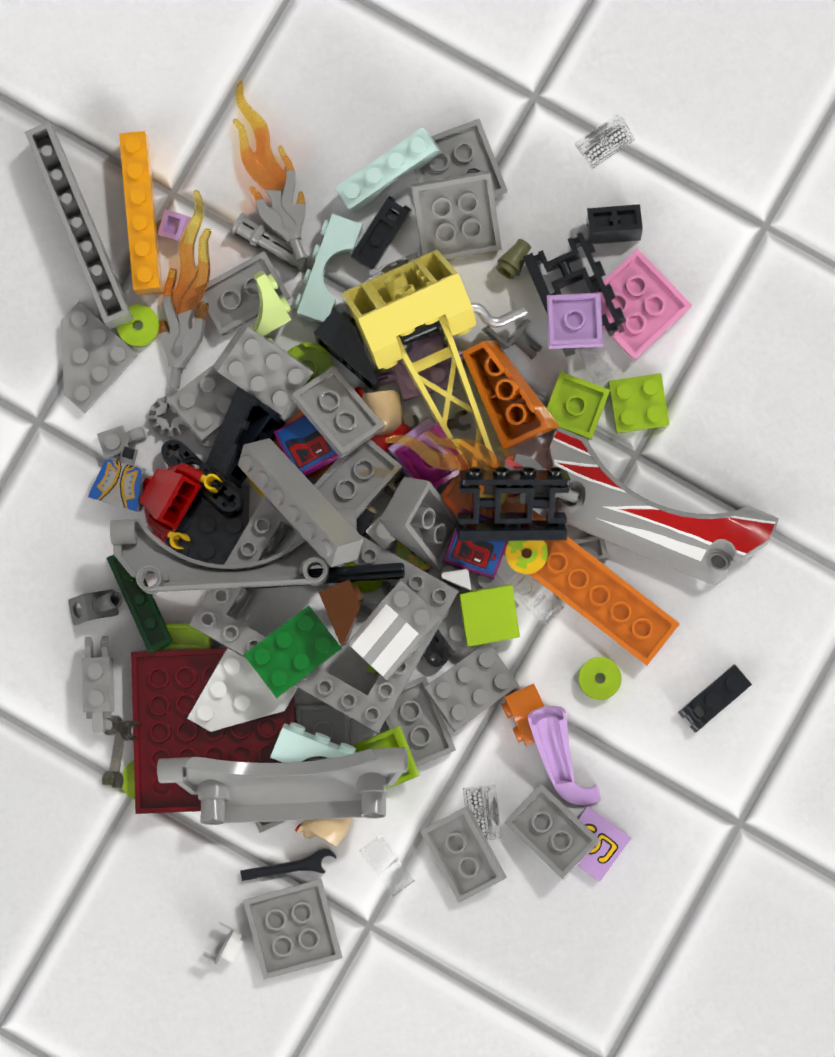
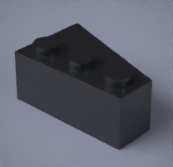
[206,386,286,487]

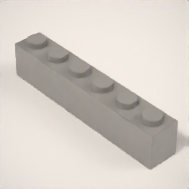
[238,438,364,567]

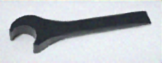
[240,848,337,881]

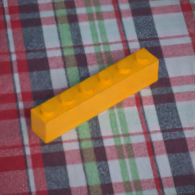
[119,131,163,296]

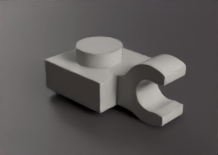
[97,426,147,459]

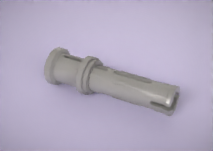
[230,212,309,270]

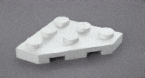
[187,648,298,732]

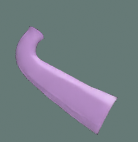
[528,706,601,805]

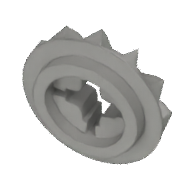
[148,395,188,438]

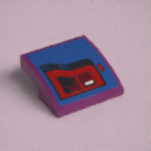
[274,415,340,477]
[443,508,508,580]

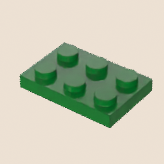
[244,605,342,699]

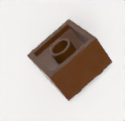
[319,580,363,647]

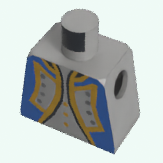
[88,446,146,512]

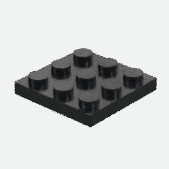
[168,485,250,565]

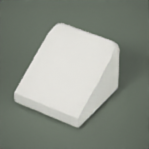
[441,569,471,591]

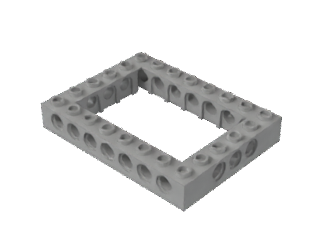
[189,496,459,733]

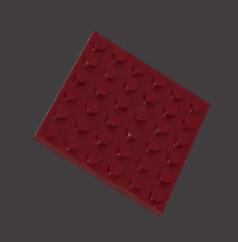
[131,648,295,814]

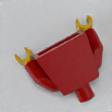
[140,463,223,549]

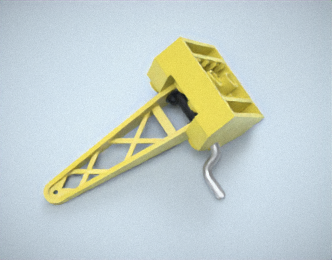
[341,250,528,505]

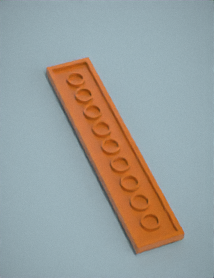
[440,459,680,666]

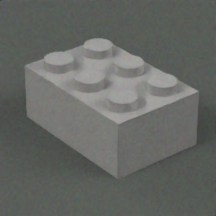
[213,322,313,416]

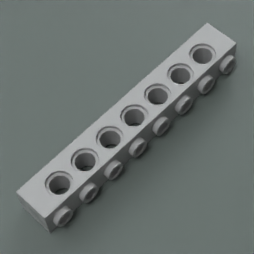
[25,122,134,330]

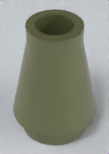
[496,239,531,279]

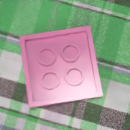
[601,248,693,361]

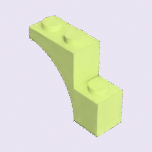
[253,270,292,342]

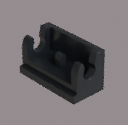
[586,204,643,244]

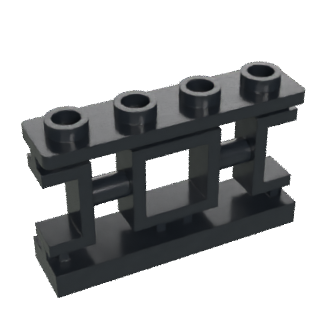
[523,232,626,357]
[456,467,570,541]

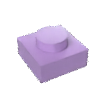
[157,209,192,243]

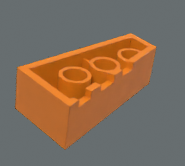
[462,341,560,450]

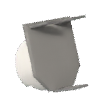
[203,922,244,964]

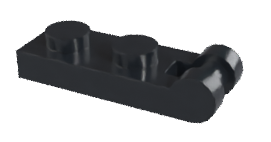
[351,196,412,272]
[678,664,752,733]

